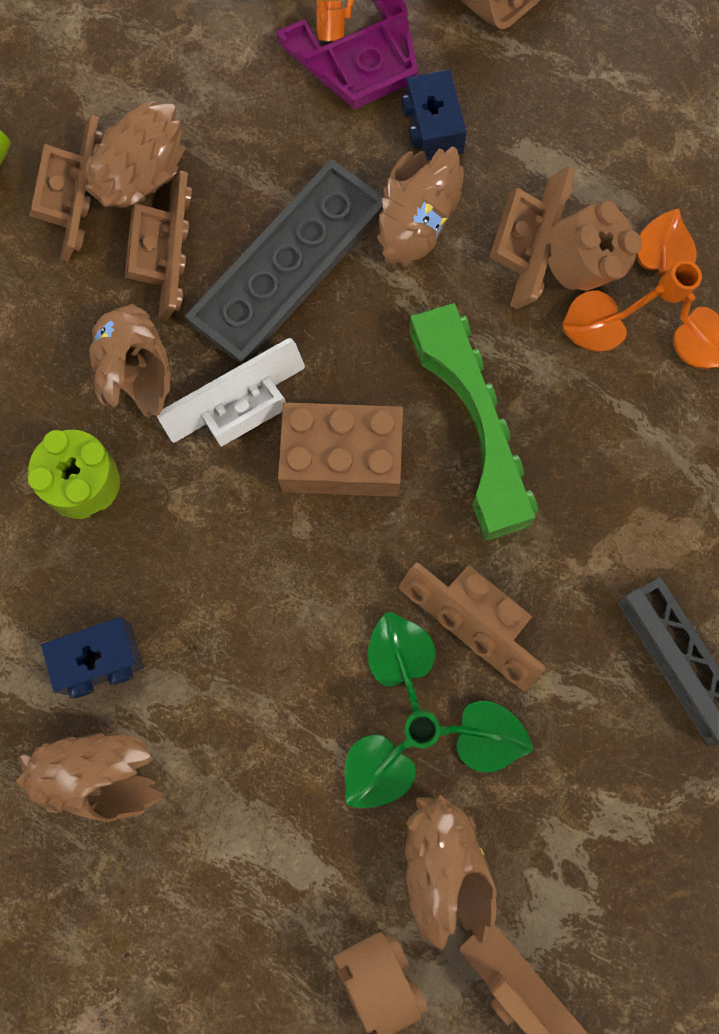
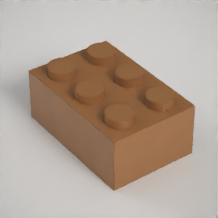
[278,402,403,497]

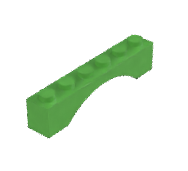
[409,303,538,541]

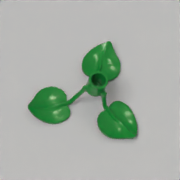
[345,612,533,808]

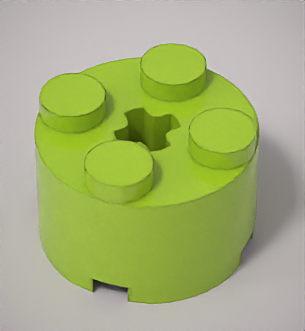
[28,430,121,519]

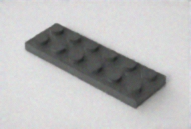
[184,159,383,365]

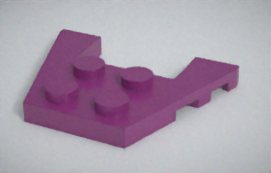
[276,0,418,109]

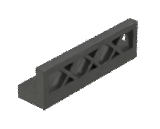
[617,577,719,746]

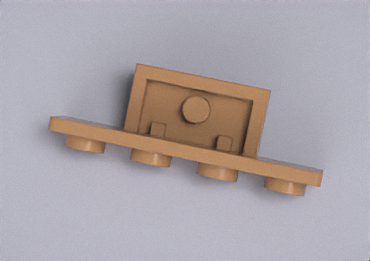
[29,115,102,261]
[489,166,575,310]
[125,171,192,321]
[399,563,545,691]
[459,924,588,1034]

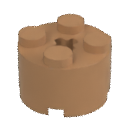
[547,200,642,291]
[332,931,428,1034]

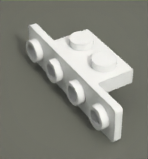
[156,338,305,447]

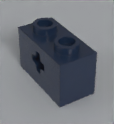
[401,69,467,161]
[41,617,144,699]

